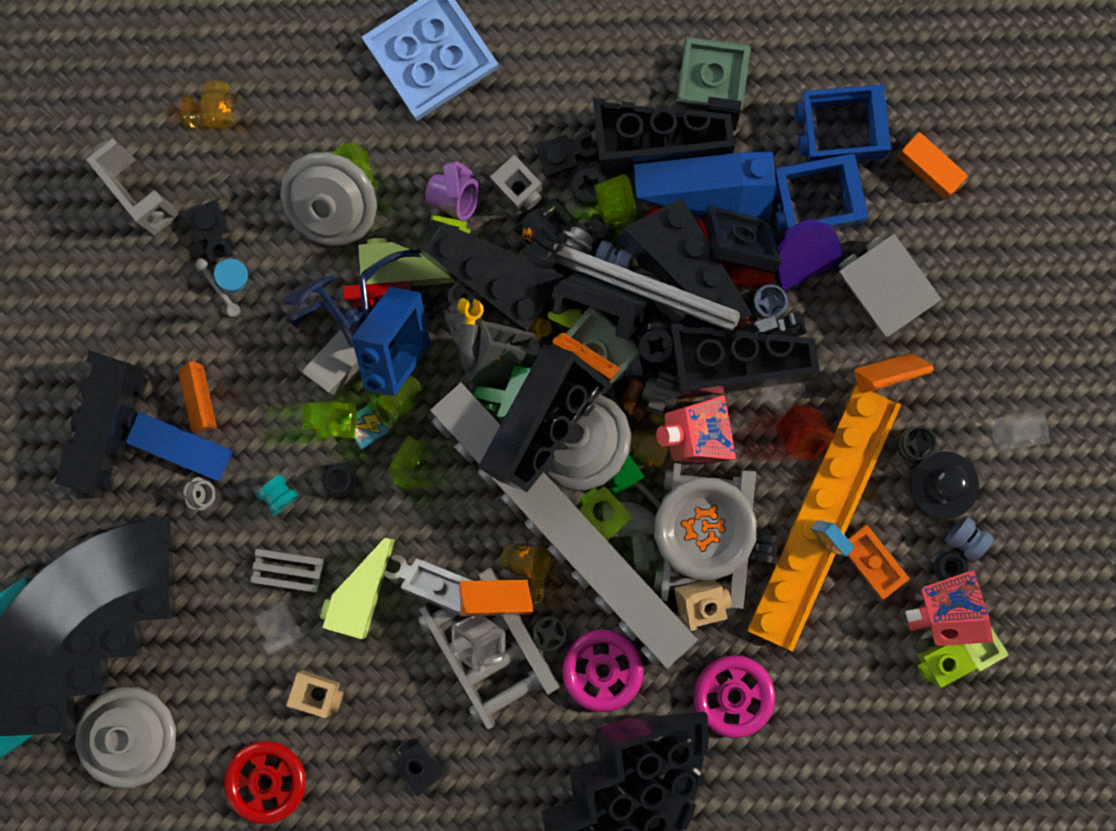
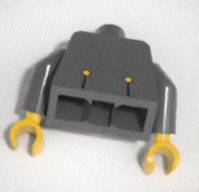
[458,298,552,395]

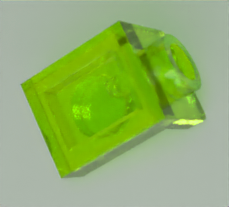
[594,174,638,225]
[387,436,423,491]

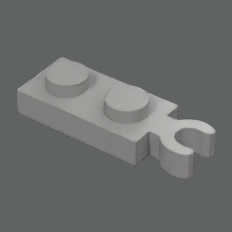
[383,555,472,617]

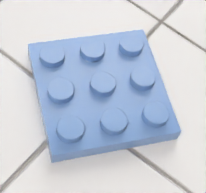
[362,0,499,121]

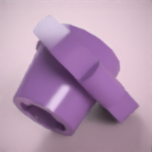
[425,161,480,221]

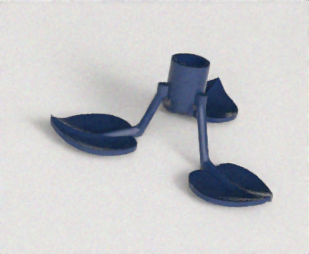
[281,250,422,348]

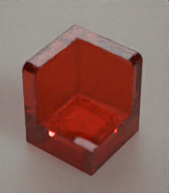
[776,403,835,461]

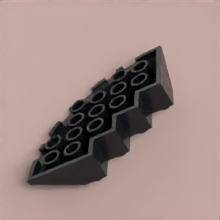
[0,516,175,736]
[542,712,709,831]

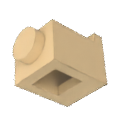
[675,580,732,631]
[286,670,344,718]

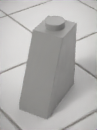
[302,330,360,399]

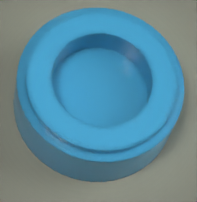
[213,259,248,294]

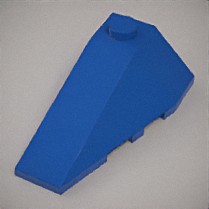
[633,152,776,220]

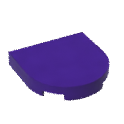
[776,220,843,290]

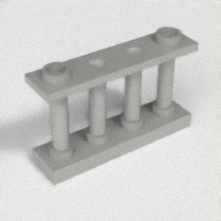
[654,463,756,609]
[418,568,560,730]

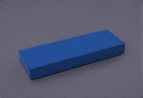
[126,412,233,481]

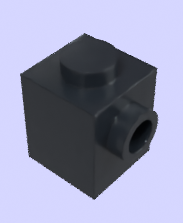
[392,738,447,797]

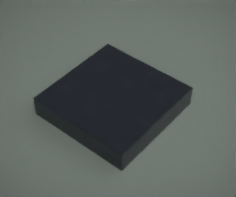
[703,205,782,272]

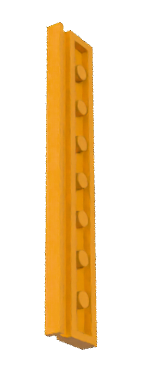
[746,385,901,652]

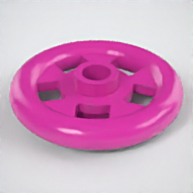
[562,630,644,712]
[693,655,775,738]

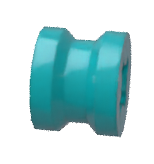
[255,474,299,516]

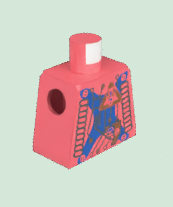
[656,395,736,464]
[905,570,993,646]

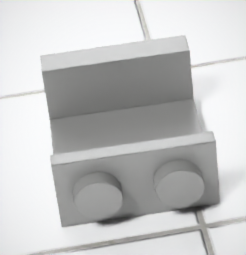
[86,138,180,236]
[834,234,942,342]

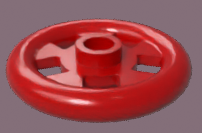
[224,741,306,824]

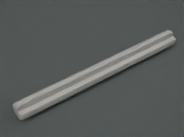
[555,246,740,331]

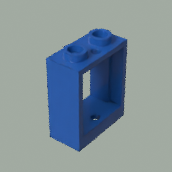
[795,84,891,163]
[773,153,869,238]
[351,287,431,397]

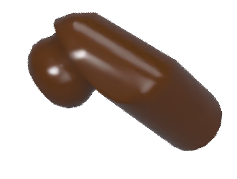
[620,375,649,423]

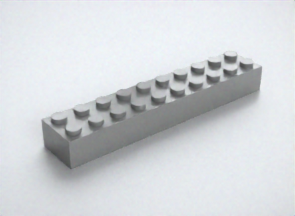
[430,382,698,669]

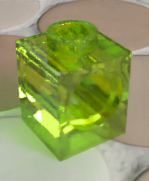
[579,486,633,541]

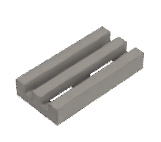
[250,549,324,593]

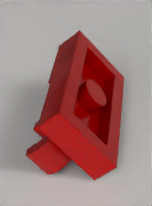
[343,281,414,309]

